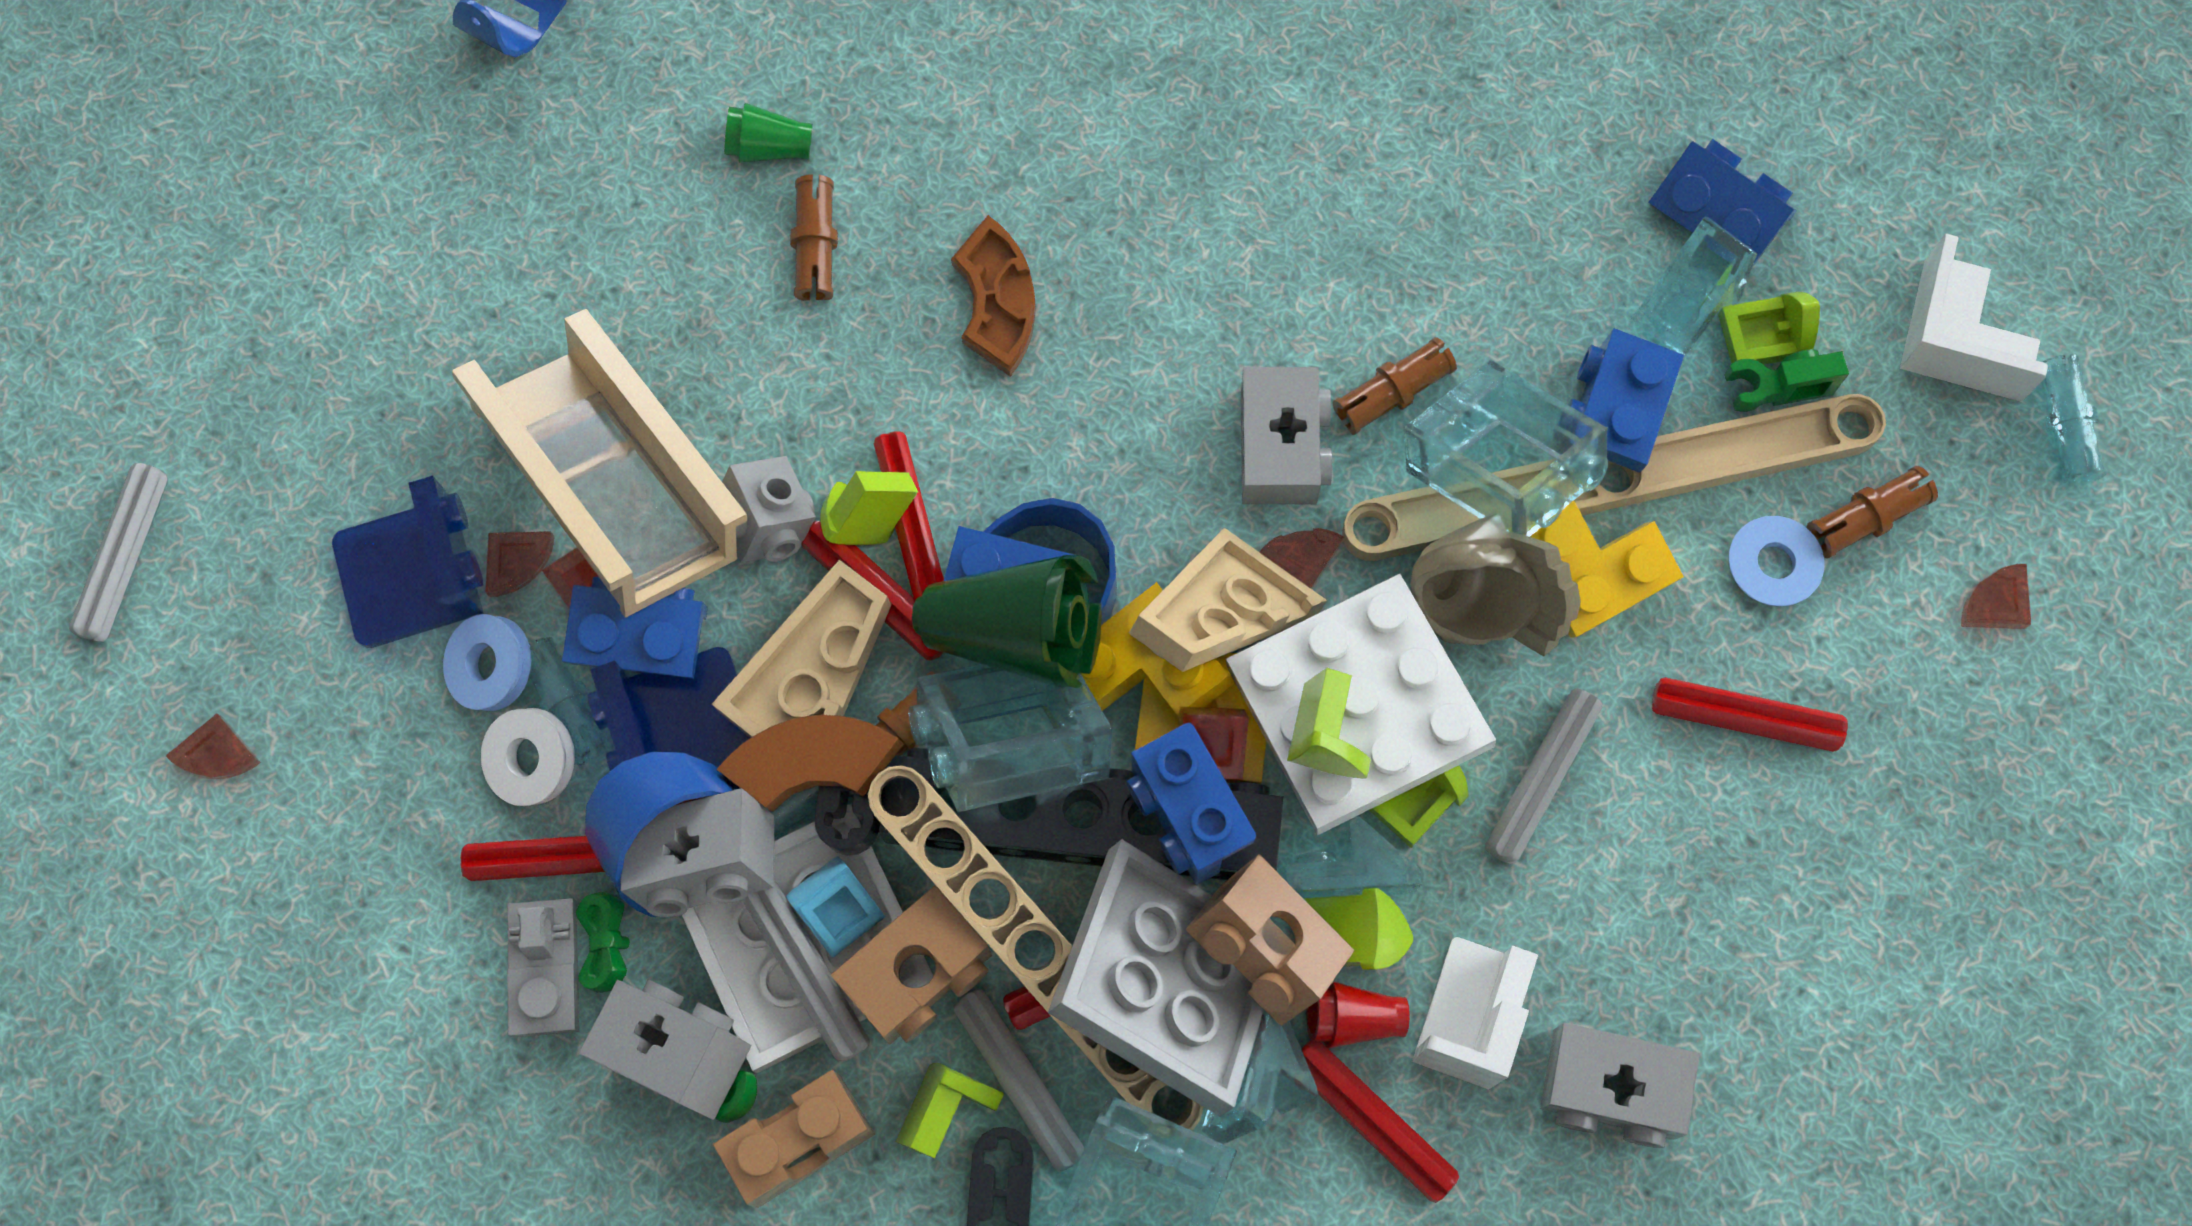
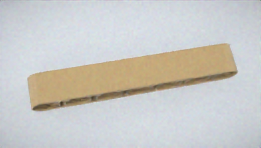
[868,765,1203,1138]

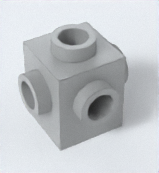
[722,456,816,563]

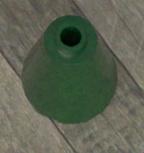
[912,555,1102,688]

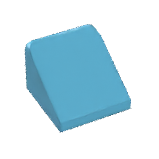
[786,856,886,958]

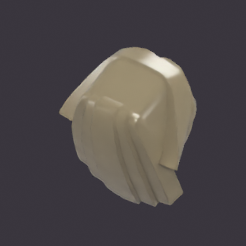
[1410,513,1581,656]

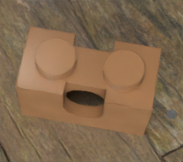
[1185,854,1355,1026]
[831,885,992,1045]
[713,1069,875,1208]

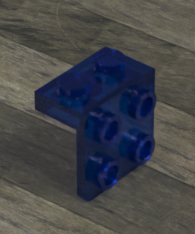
[332,475,484,648]
[587,647,750,771]

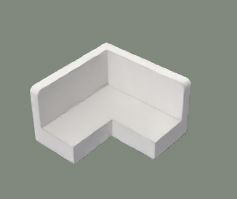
[1900,234,2048,402]
[1412,937,1538,1090]

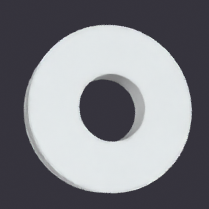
[481,708,575,806]

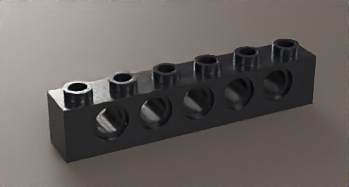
[879,748,1284,880]

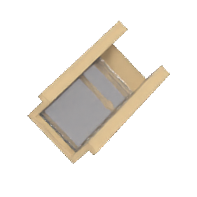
[452,309,747,618]

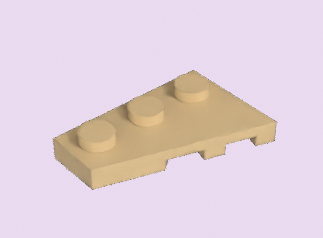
[712,560,891,788]

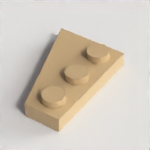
[1129,528,1327,672]

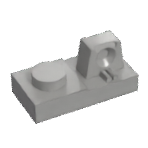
[507,898,579,1038]

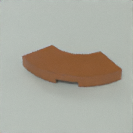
[951,215,1036,377]
[717,715,904,812]

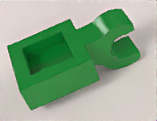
[1724,349,1849,412]

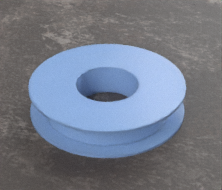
[1729,516,1825,606]
[443,614,531,711]

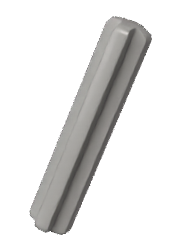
[69,463,168,642]
[1485,688,1602,864]
[742,881,870,1061]
[954,989,1086,1172]

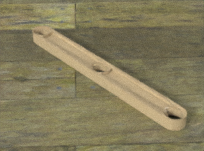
[1342,394,1886,561]

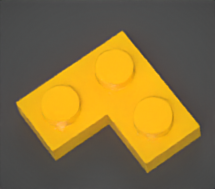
[1509,495,1684,638]
[1076,582,1235,723]

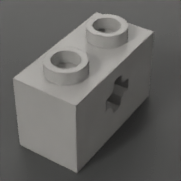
[1241,367,1332,504]
[620,788,774,917]
[578,980,752,1120]
[1540,1022,1700,1148]

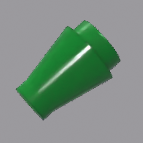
[724,103,813,163]

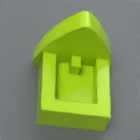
[1718,291,1820,365]
[820,471,918,545]
[1287,668,1371,779]
[1369,765,1469,848]
[1304,888,1413,970]
[895,1063,1004,1159]

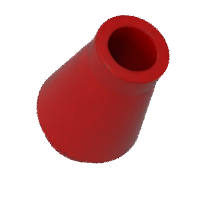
[1306,981,1410,1049]

